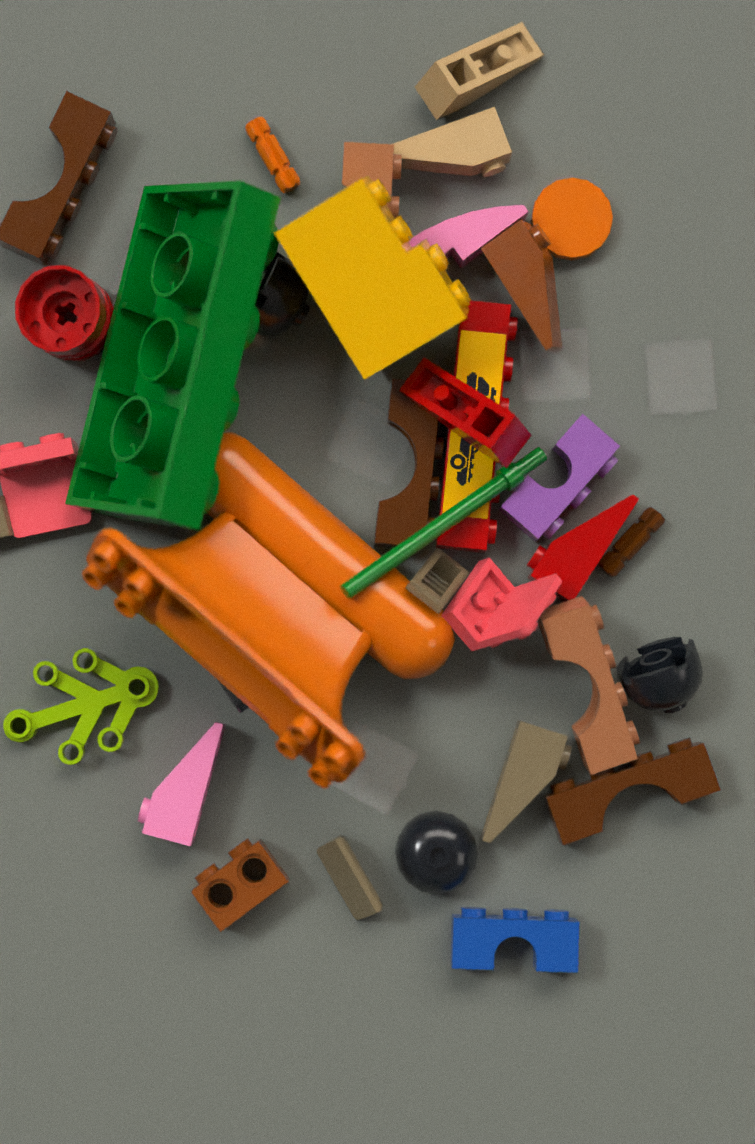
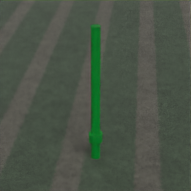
[340,447,547,599]

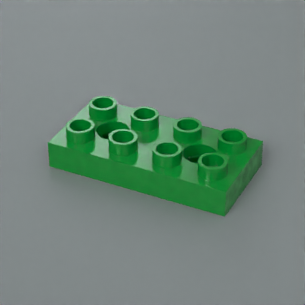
[65,180,281,530]

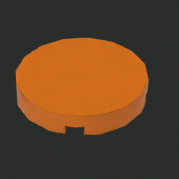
[531,177,613,261]

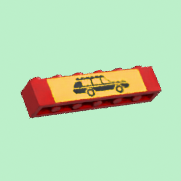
[436,300,518,553]

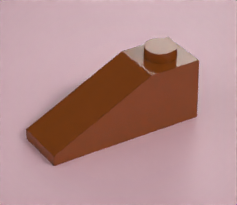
[481,220,562,353]

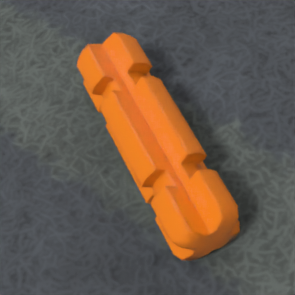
[245,116,300,193]

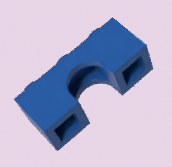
[450,907,579,973]

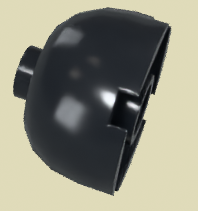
[255,252,310,336]
[616,637,703,713]
[395,810,478,895]

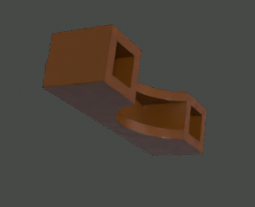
[0,91,117,267]
[374,378,444,551]
[543,737,721,845]

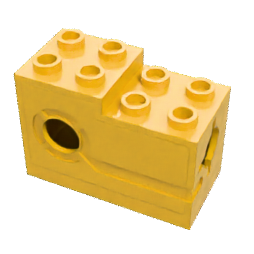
[274,175,471,380]

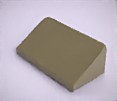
[317,834,383,920]

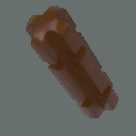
[598,507,665,577]

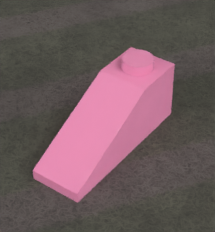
[138,722,226,846]

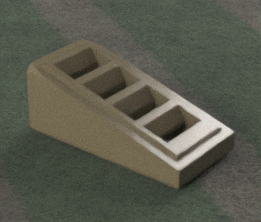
[405,548,469,614]

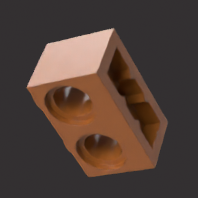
[191,838,290,932]

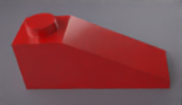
[399,358,532,469]
[526,494,640,602]

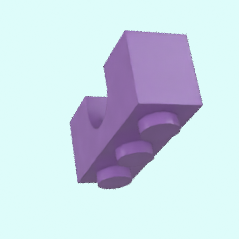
[499,414,620,542]

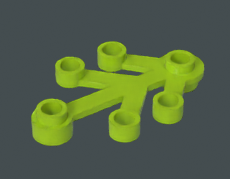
[3,648,159,765]

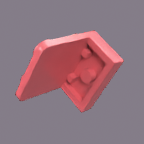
[0,433,92,539]
[441,557,562,651]

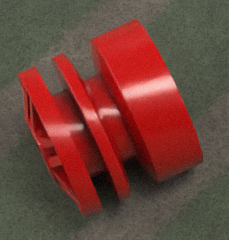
[15,265,114,361]

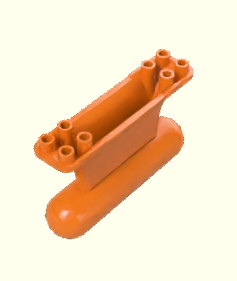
[82,432,455,788]

